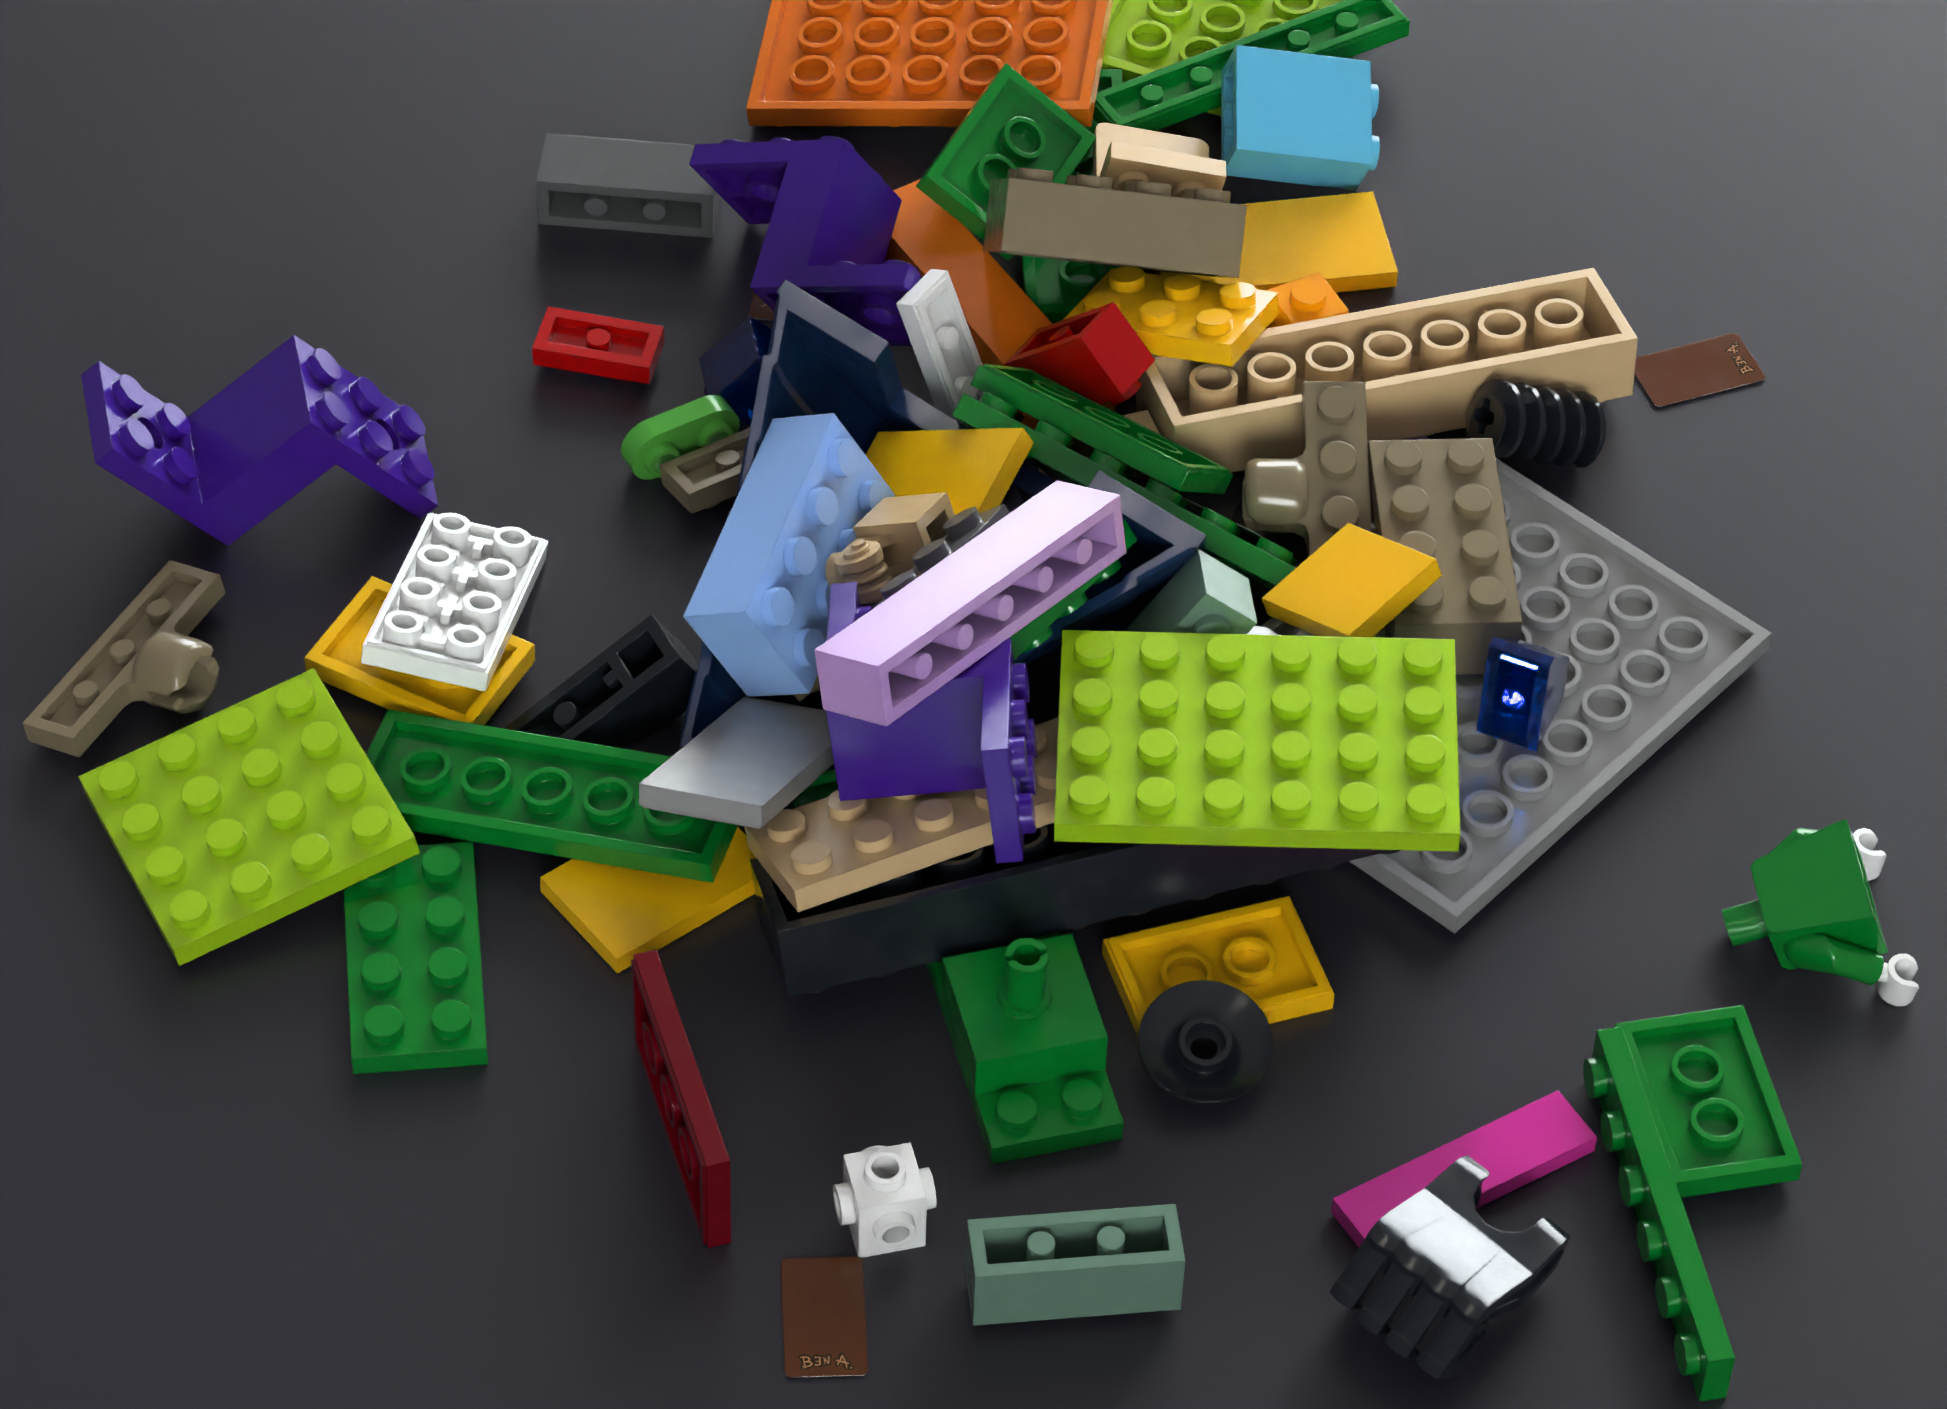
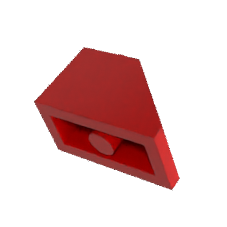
[1005,302,1155,406]

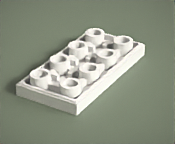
[361,513,548,692]

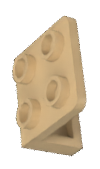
[1093,123,1227,198]

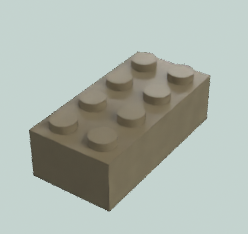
[983,167,1247,278]
[1368,438,1522,675]

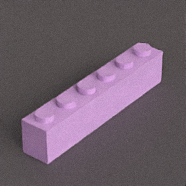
[814,480,1126,727]

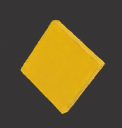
[1261,523,1442,637]

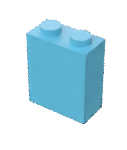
[1221,45,1380,191]

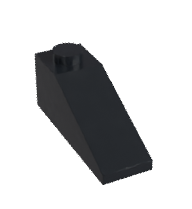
[503,614,698,747]

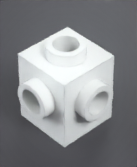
[833,1142,937,1258]

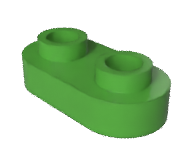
[621,395,740,480]

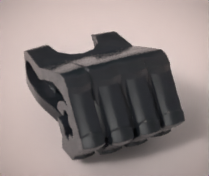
[1329,1155,1570,1380]

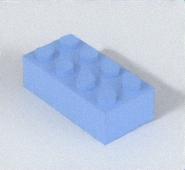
[683,413,895,697]

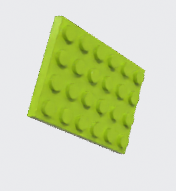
[1054,630,1460,852]

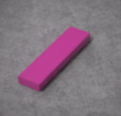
[1331,1090,1597,1248]

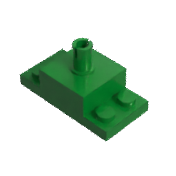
[926,932,1124,1164]

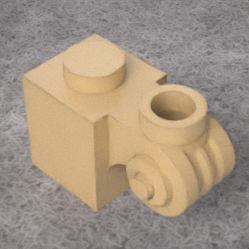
[825,492,955,604]

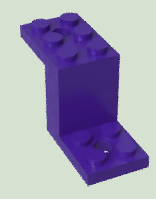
[689,136,922,346]
[81,335,438,546]
[826,582,1037,864]

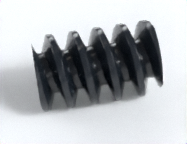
[1466,379,1606,468]

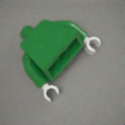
[1722,819,1919,1006]

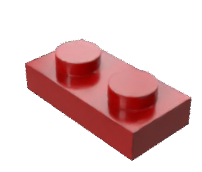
[532,306,665,385]

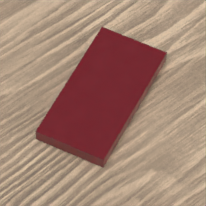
[631,949,731,1248]

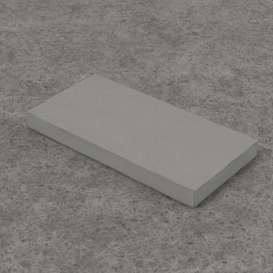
[639,696,834,829]

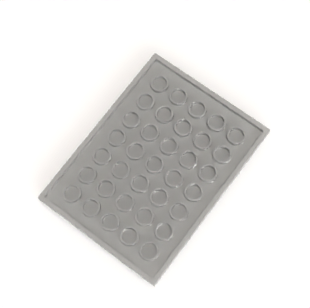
[1261,458,1772,934]

